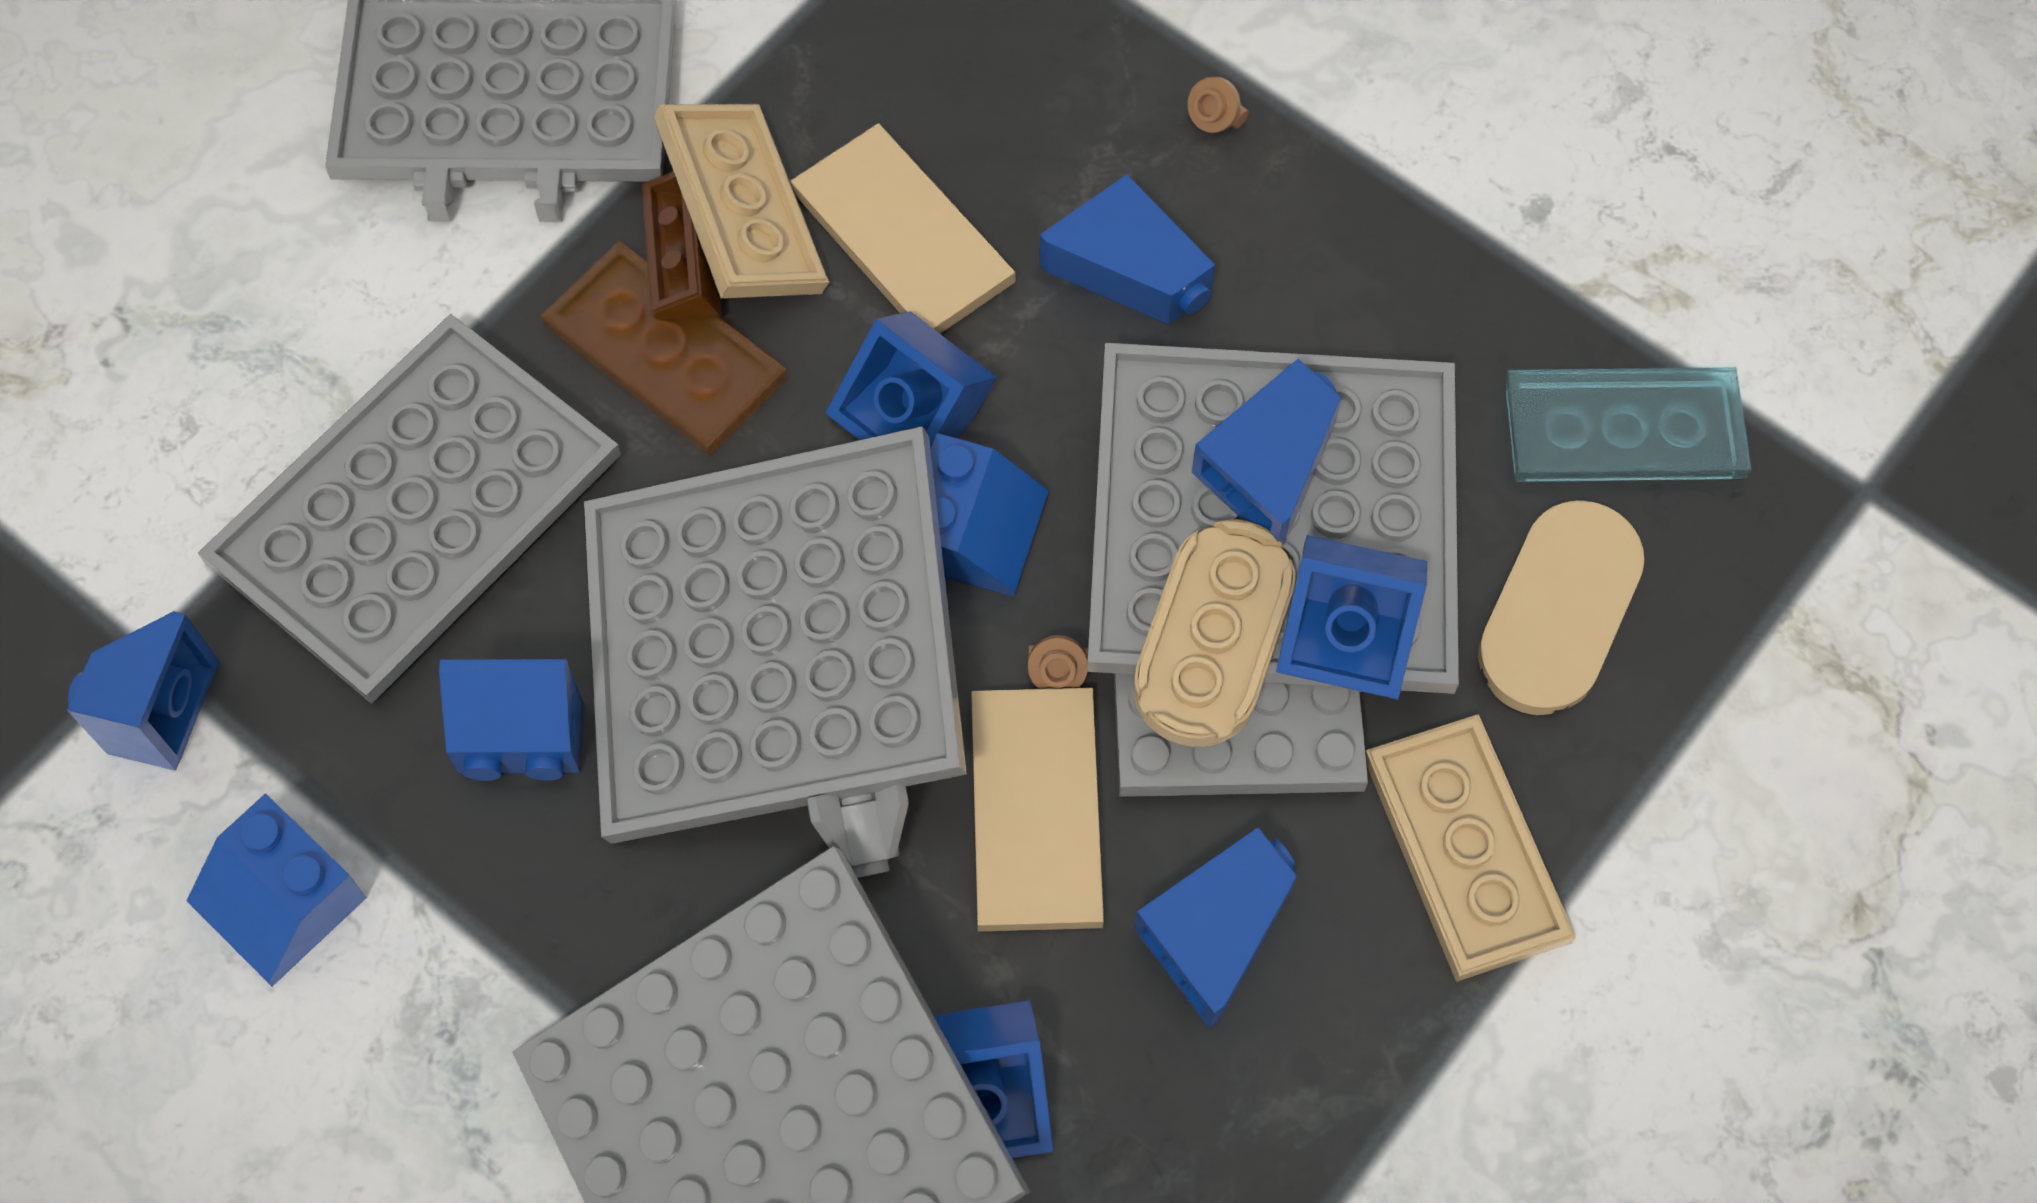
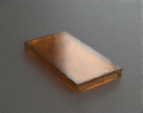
[541,241,787,456]

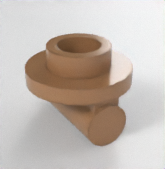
[1188,77,1249,133]
[1028,635,1088,689]

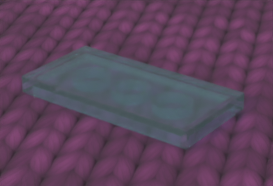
[1505,367,1751,482]

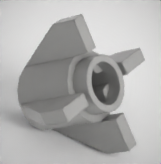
[807,784,909,878]

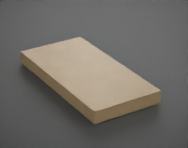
[654,104,829,298]
[790,123,1016,334]
[972,688,1104,932]
[1365,714,1576,982]

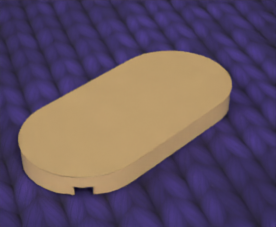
[1478,501,1644,715]
[1134,519,1295,747]

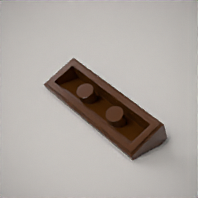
[641,171,721,320]

